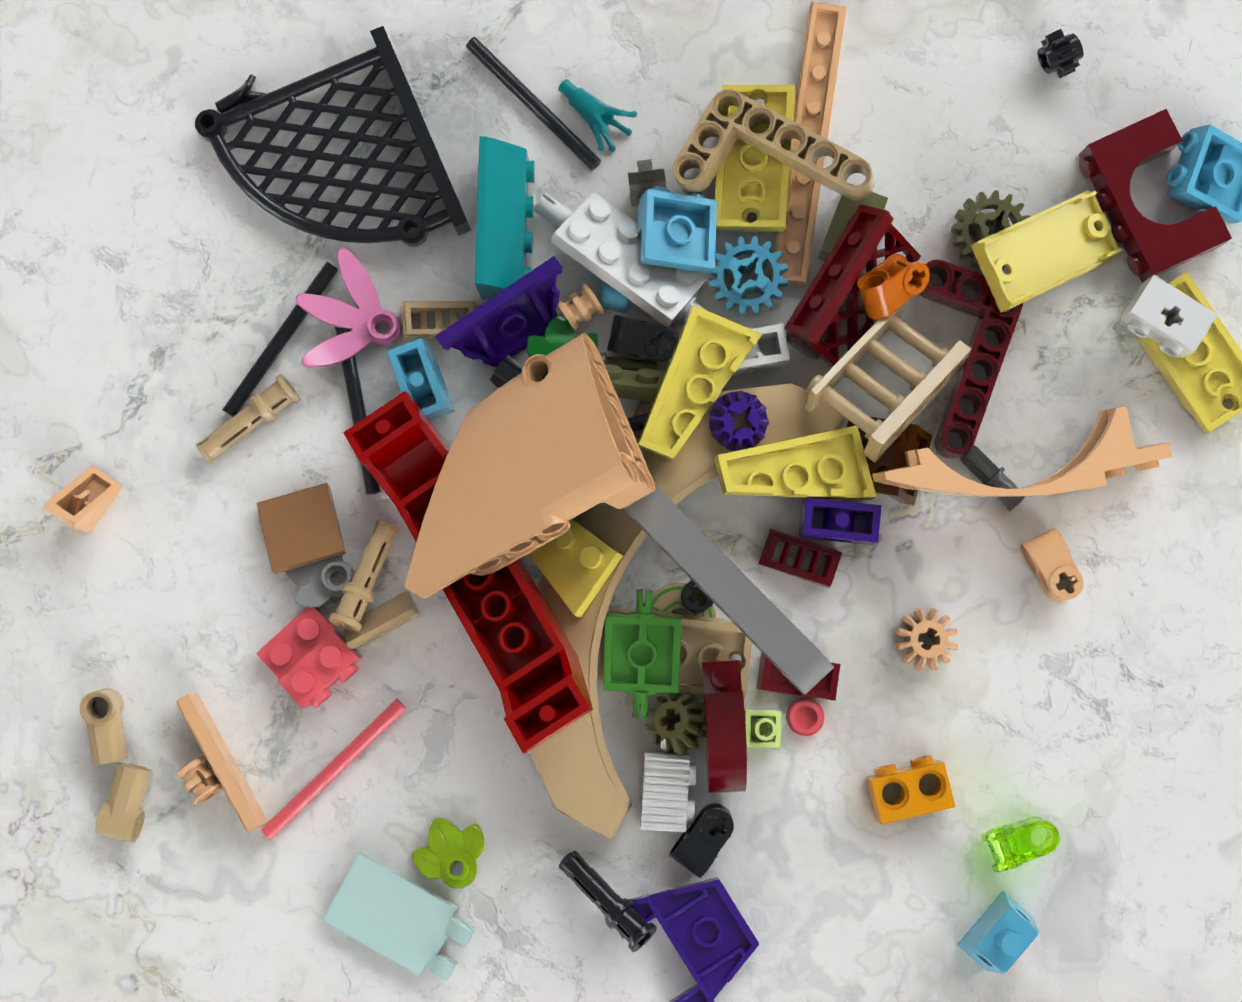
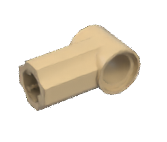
[80,689,128,765]
[95,763,152,843]

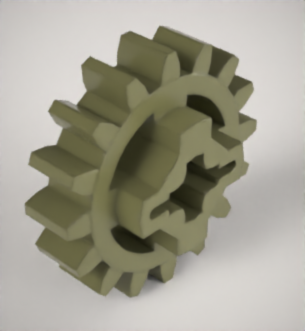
[951,190,1031,270]

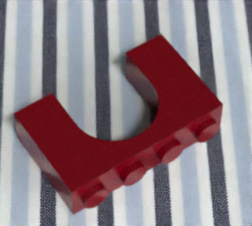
[1078,108,1232,283]

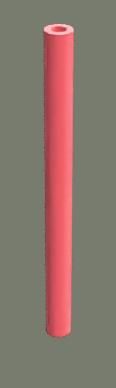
[261,699,406,840]

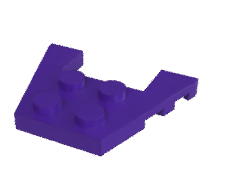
[618,877,759,1002]

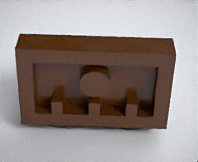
[846,416,933,506]

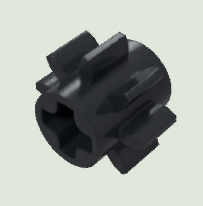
[1037,29,1084,78]

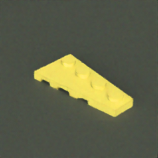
[638,305,762,460]
[714,426,876,500]

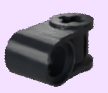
[607,315,678,360]
[669,803,734,878]

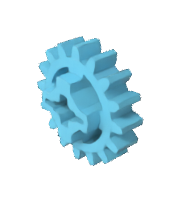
[709,236,788,317]

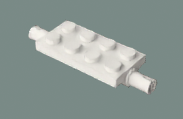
[533,192,710,328]

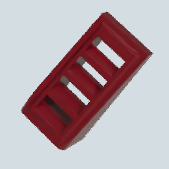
[758,529,842,588]

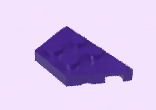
[435,256,563,368]

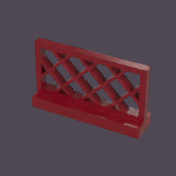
[784,204,921,378]

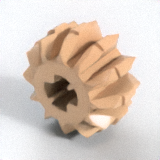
[894,608,958,670]

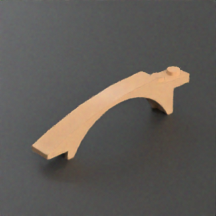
[872,406,1172,497]

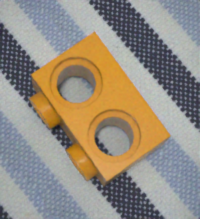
[866,755,956,825]

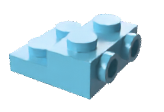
[1166,124,1242,224]
[637,187,717,274]

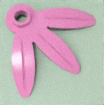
[296,247,401,368]

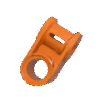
[857,254,930,319]

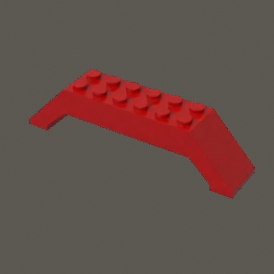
[343,391,593,754]

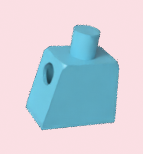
[957,891,1039,974]

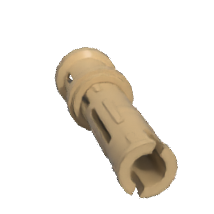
[196,374,301,463]
[329,520,399,633]

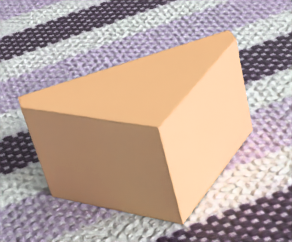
[44,465,122,533]

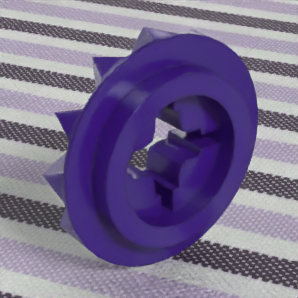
[709,391,770,451]

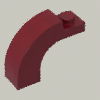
[702,660,747,793]

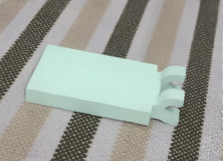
[322,852,475,981]

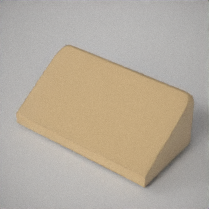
[343,592,420,649]

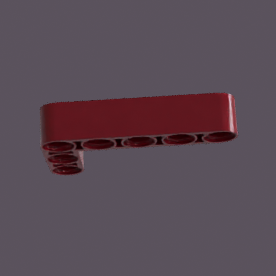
[919,259,1023,459]

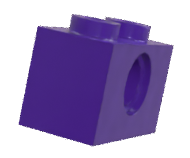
[799,497,882,545]

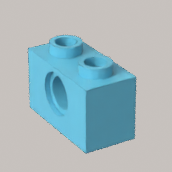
[387,338,455,421]

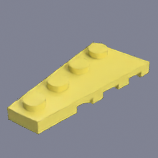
[528,519,623,618]

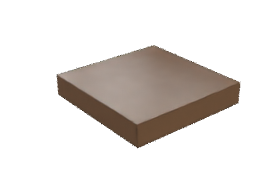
[256,483,346,574]

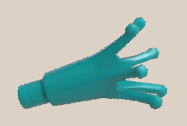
[558,79,637,152]

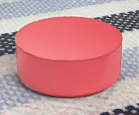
[786,698,824,736]

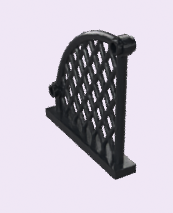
[195,26,471,247]

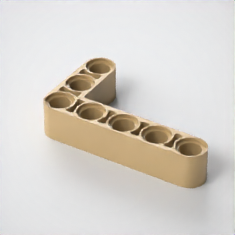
[673,89,874,201]

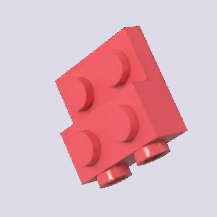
[256,607,363,709]

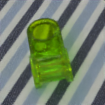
[981,816,1060,872]

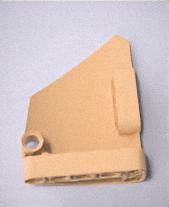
[404,333,655,599]

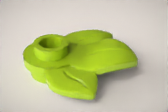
[412,817,485,889]

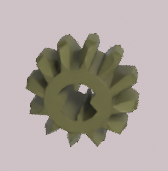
[645,692,706,755]

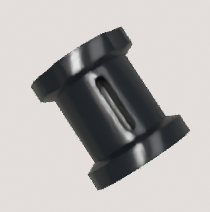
[681,580,713,613]

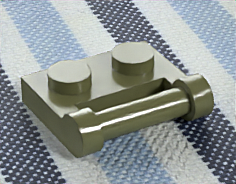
[599,352,668,402]

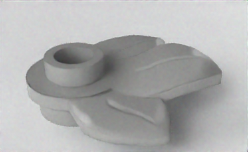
[286,555,355,608]

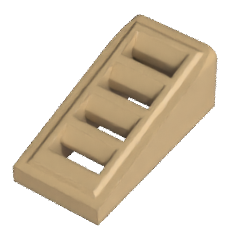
[400,301,475,342]

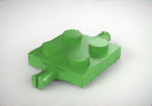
[603,589,681,718]

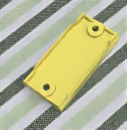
[715,85,796,233]
[970,190,1122,313]
[1123,271,1242,434]

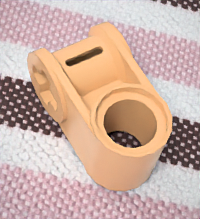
[1020,528,1084,602]

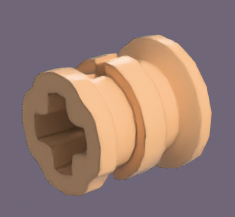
[557,283,605,330]
[176,755,223,806]

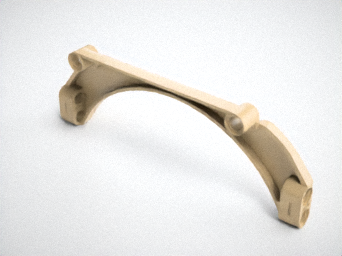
[529,383,846,839]

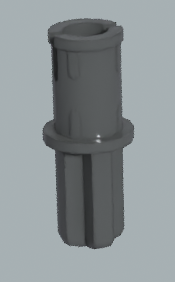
[960,445,1025,511]

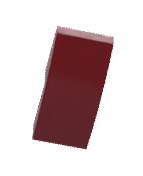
[756,652,841,701]

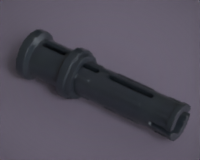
[559,850,657,952]

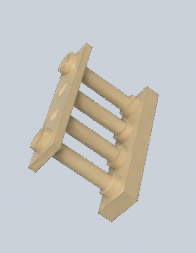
[804,304,972,463]

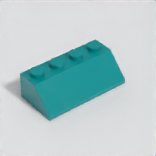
[475,136,535,299]

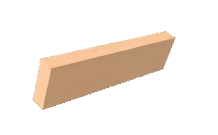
[176,693,268,832]

